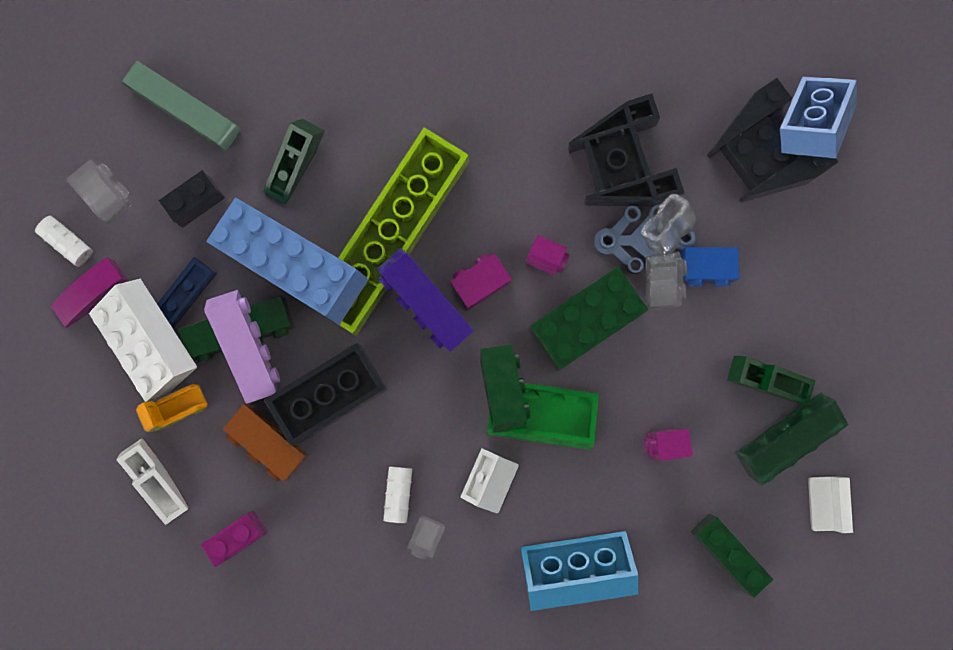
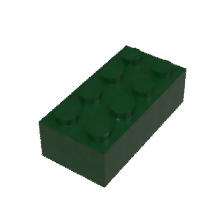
[528,266,649,371]

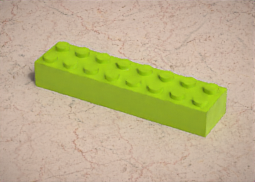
[338,127,469,336]

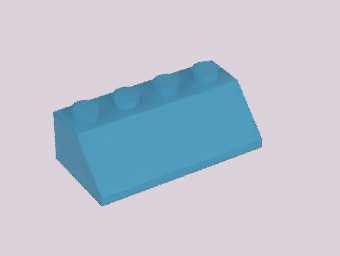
[521,531,638,611]

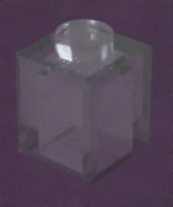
[407,514,445,560]

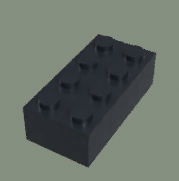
[264,343,388,447]

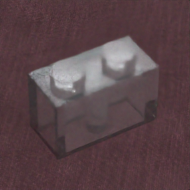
[66,159,133,224]

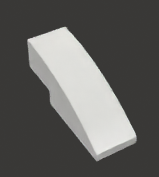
[116,438,188,525]

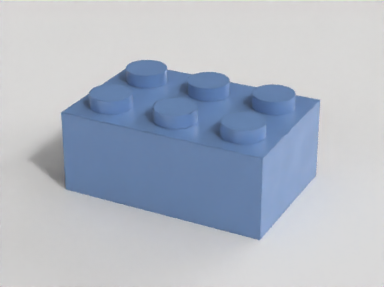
[780,77,857,158]

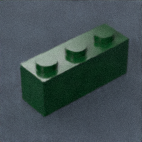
[479,344,530,433]
[691,514,774,598]

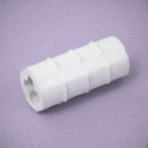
[35,216,93,267]
[383,466,412,523]

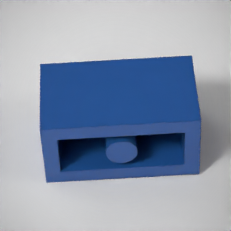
[680,247,739,287]

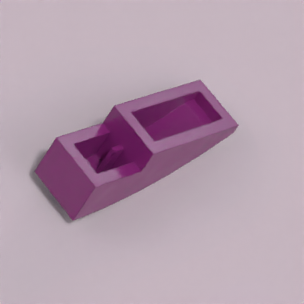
[51,257,129,327]

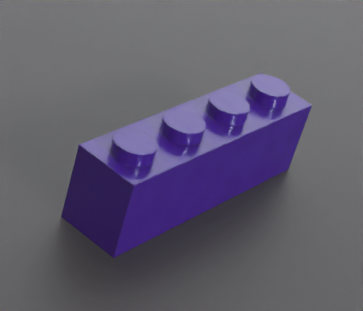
[376,248,474,352]

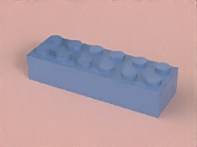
[206,197,368,325]

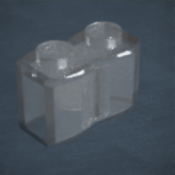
[641,194,696,258]
[645,252,687,310]

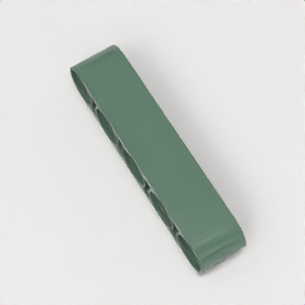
[122,61,241,151]

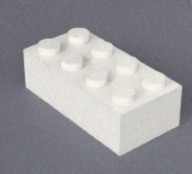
[89,279,197,402]

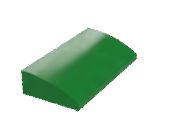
[486,383,599,450]

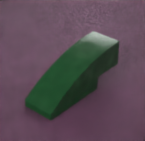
[727,355,815,406]

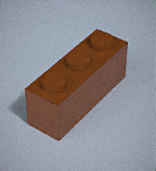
[223,404,309,481]

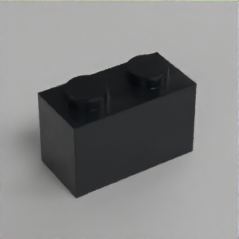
[158,170,225,228]

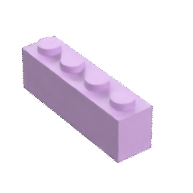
[204,290,280,404]

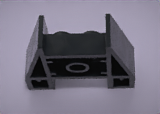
[707,78,839,203]
[568,93,685,207]

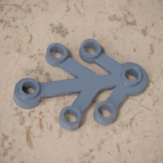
[594,205,696,274]

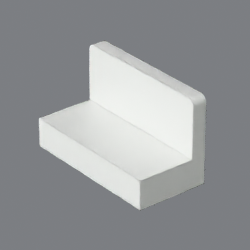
[461,448,519,513]
[808,476,853,533]

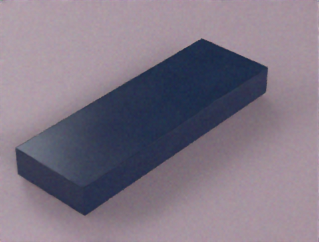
[157,257,217,329]

